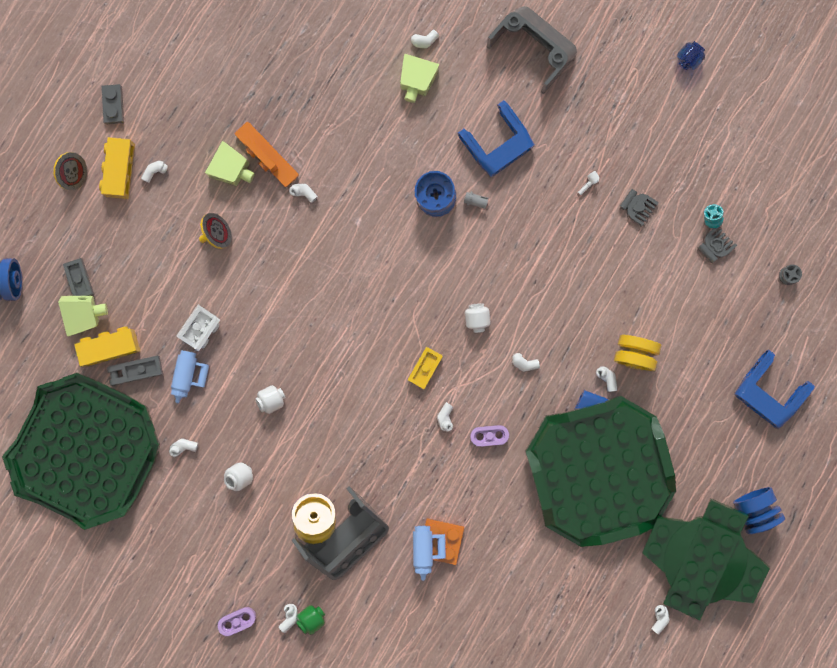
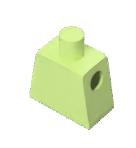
[400,54,439,103]
[205,141,255,186]
[58,296,108,336]

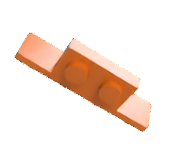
[235,122,299,187]

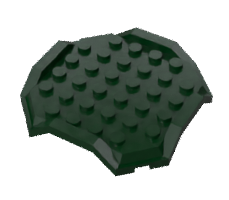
[2,373,160,530]
[525,396,676,547]

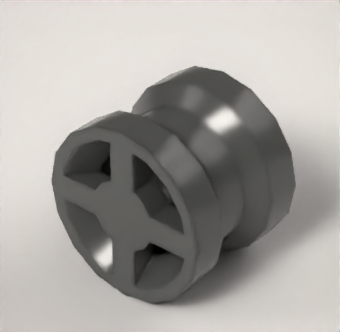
[779,264,802,285]

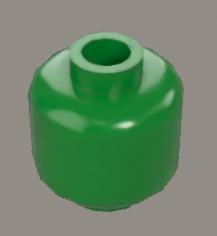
[296,605,325,635]

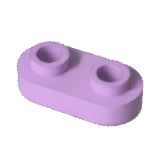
[470,425,509,446]
[218,607,256,636]

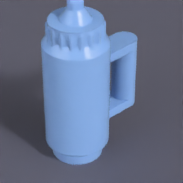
[171,350,209,403]
[413,526,446,581]

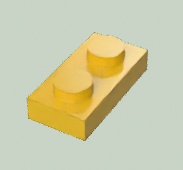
[408,347,443,389]

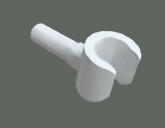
[578,171,599,195]

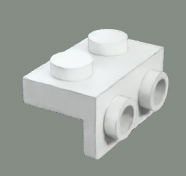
[176,305,220,351]

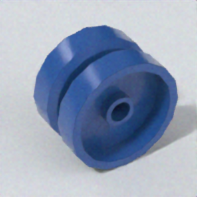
[0,258,22,301]

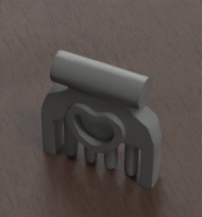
[619,189,658,226]
[698,227,737,263]

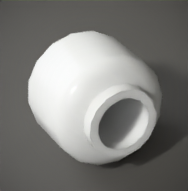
[465,303,491,333]
[255,385,285,414]
[224,462,253,491]

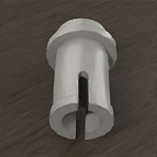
[464,191,489,209]

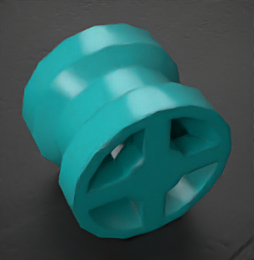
[704,204,724,228]

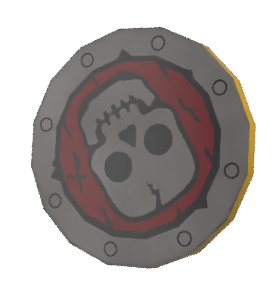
[53,152,87,190]
[199,213,232,249]

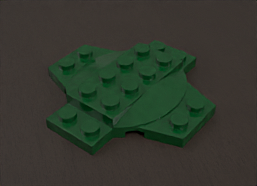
[642,498,770,621]

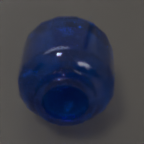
[677,41,705,71]

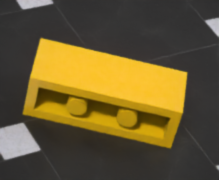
[99,137,135,199]
[74,326,141,367]

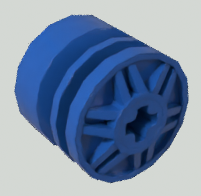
[415,171,456,217]
[733,487,785,534]

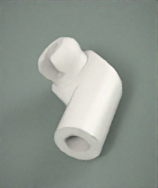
[411,29,439,48]
[141,161,168,183]
[289,184,318,203]
[512,353,540,372]
[596,367,617,392]
[437,402,454,432]
[169,439,198,457]
[279,604,298,633]
[651,605,670,635]

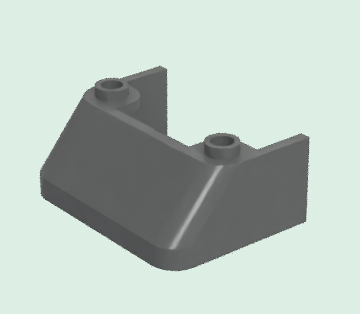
[486,6,577,94]
[291,486,389,580]

